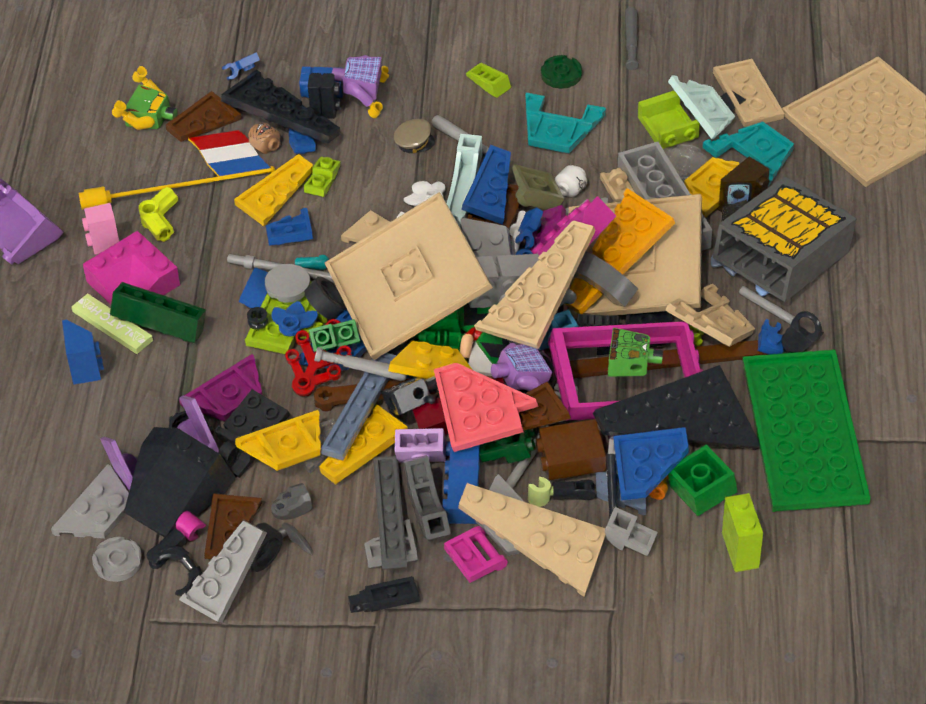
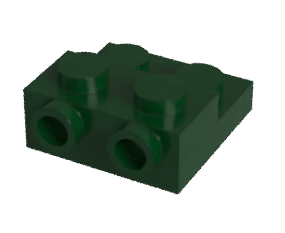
[479,428,536,464]

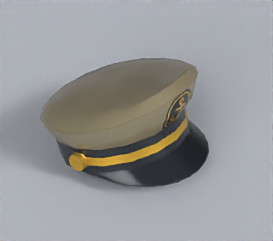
[394,119,435,153]

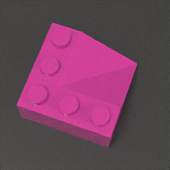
[531,196,616,256]
[83,231,180,305]

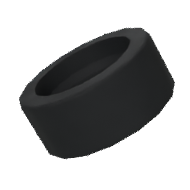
[304,277,346,320]
[249,522,283,572]

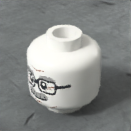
[555,165,587,197]

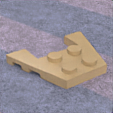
[666,283,755,347]

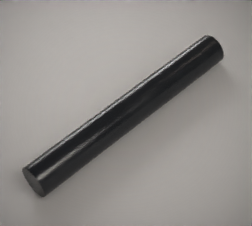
[606,454,618,519]

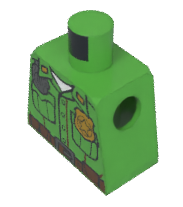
[608,328,663,377]

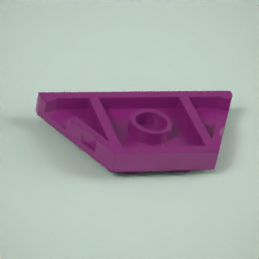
[179,354,263,421]

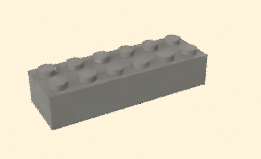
[617,142,712,251]

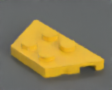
[684,157,739,218]
[388,341,472,379]
[235,410,321,471]

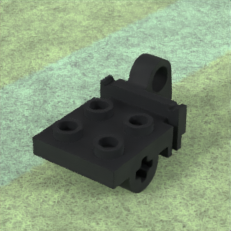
[215,389,290,478]

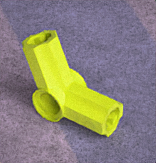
[139,187,178,242]

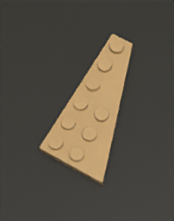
[474,220,596,349]

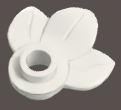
[404,181,445,206]

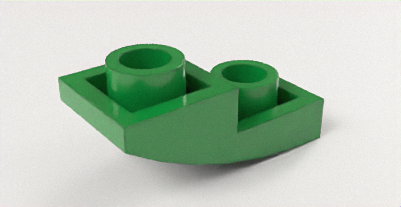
[309,319,361,352]

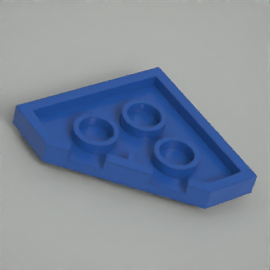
[613,427,689,501]

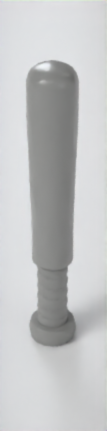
[432,115,489,155]
[314,347,407,381]

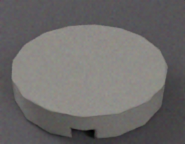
[265,264,310,302]
[92,537,142,582]

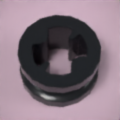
[247,307,268,330]

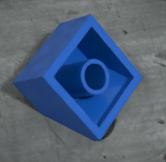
[62,319,104,385]

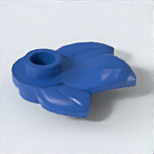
[271,301,318,336]

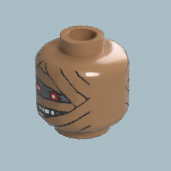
[248,122,280,154]

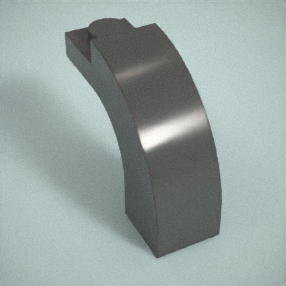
[574,251,638,307]
[403,455,451,540]

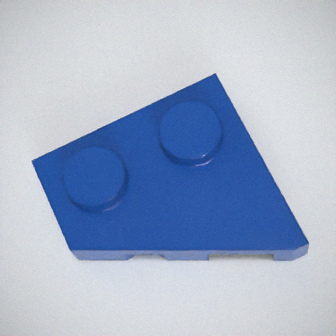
[266,208,313,246]

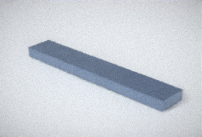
[321,353,397,461]

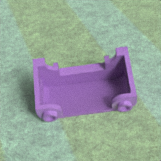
[0,178,64,265]

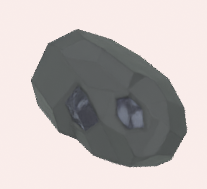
[271,483,312,520]

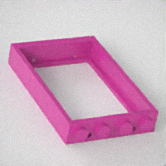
[548,322,703,421]

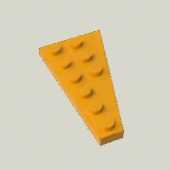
[566,188,675,314]

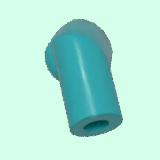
[295,255,329,271]

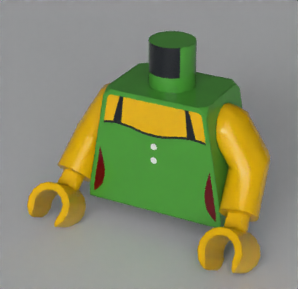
[112,66,178,130]

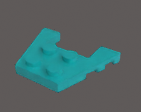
[525,93,606,153]
[703,122,794,186]

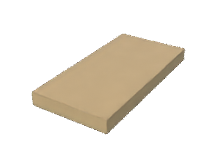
[713,59,785,127]

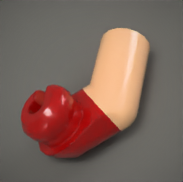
[460,327,482,358]

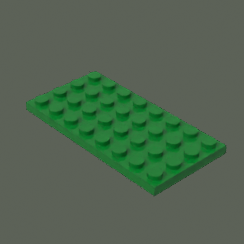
[742,349,870,512]

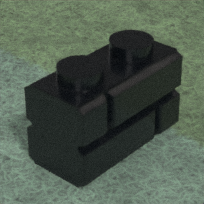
[308,73,341,119]

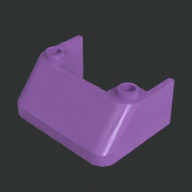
[100,395,219,490]

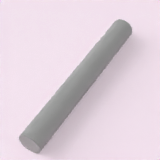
[739,286,795,325]

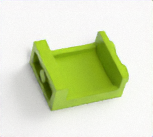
[638,90,700,149]

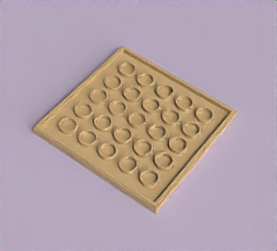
[782,56,926,187]

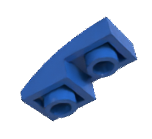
[239,267,268,308]

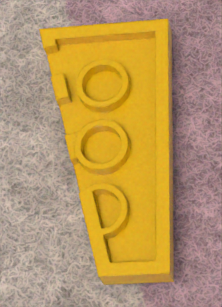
[234,154,313,227]
[319,405,408,484]

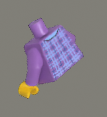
[332,55,389,118]
[491,343,552,391]

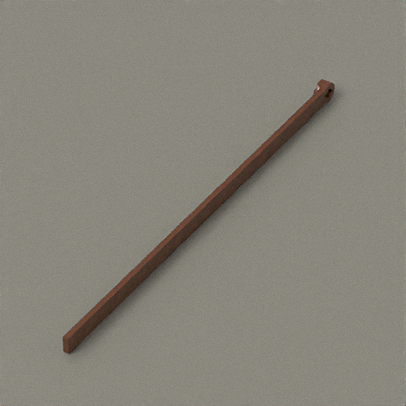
[314,340,768,411]

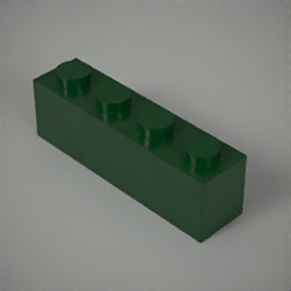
[110,282,206,343]

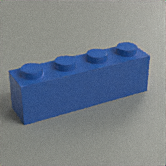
[443,441,480,524]

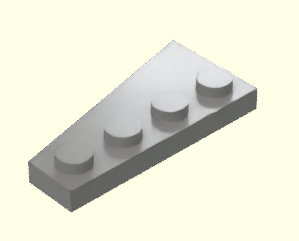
[179,521,267,623]

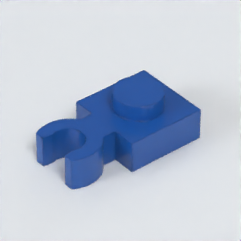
[288,129,316,154]
[758,319,783,355]

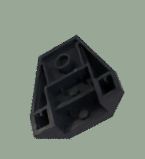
[124,427,236,538]

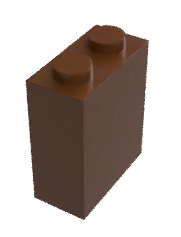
[536,419,606,480]

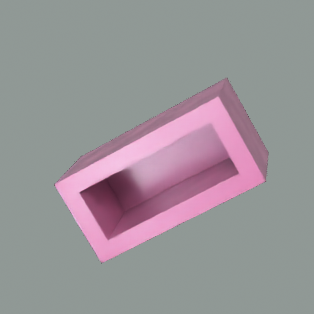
[82,203,119,254]

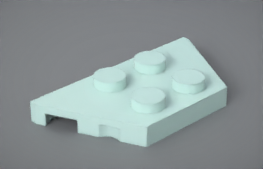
[668,75,735,139]

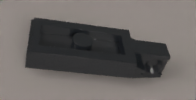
[348,576,420,613]

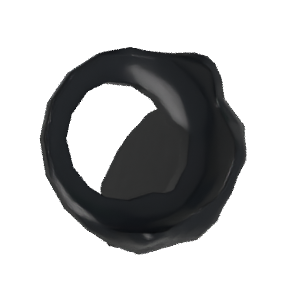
[781,311,824,353]

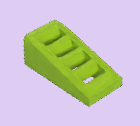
[466,63,511,98]

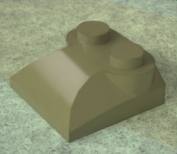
[512,164,564,211]

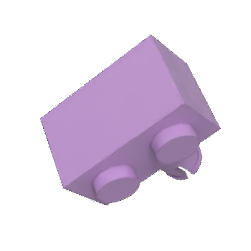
[395,428,446,463]

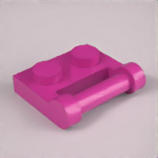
[444,526,508,583]

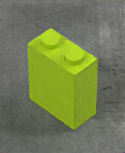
[722,493,763,572]

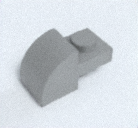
[605,507,658,556]

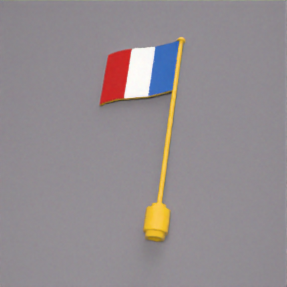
[79,130,276,210]

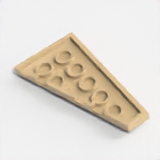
[459,483,606,597]

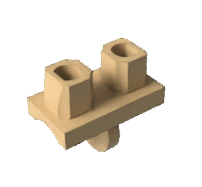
[600,168,635,202]

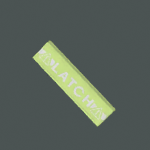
[72,293,153,354]

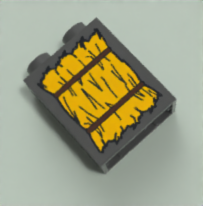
[713,176,857,302]

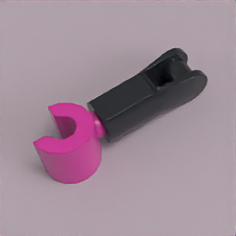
[146,511,206,569]

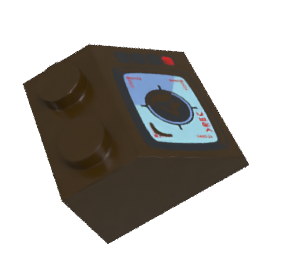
[718,156,770,212]

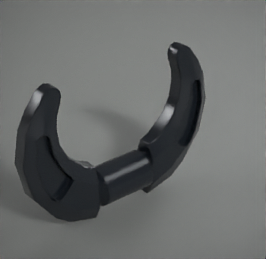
[152,546,203,596]

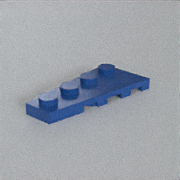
[461,145,511,225]

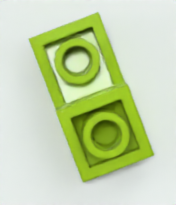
[304,157,341,197]

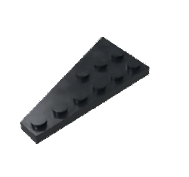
[221,70,340,143]

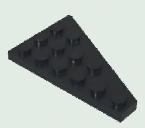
[593,365,760,450]

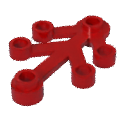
[285,319,352,397]

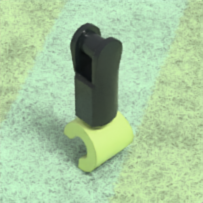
[528,477,596,507]

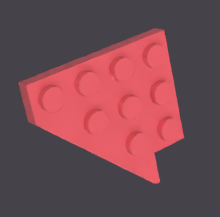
[434,363,538,452]

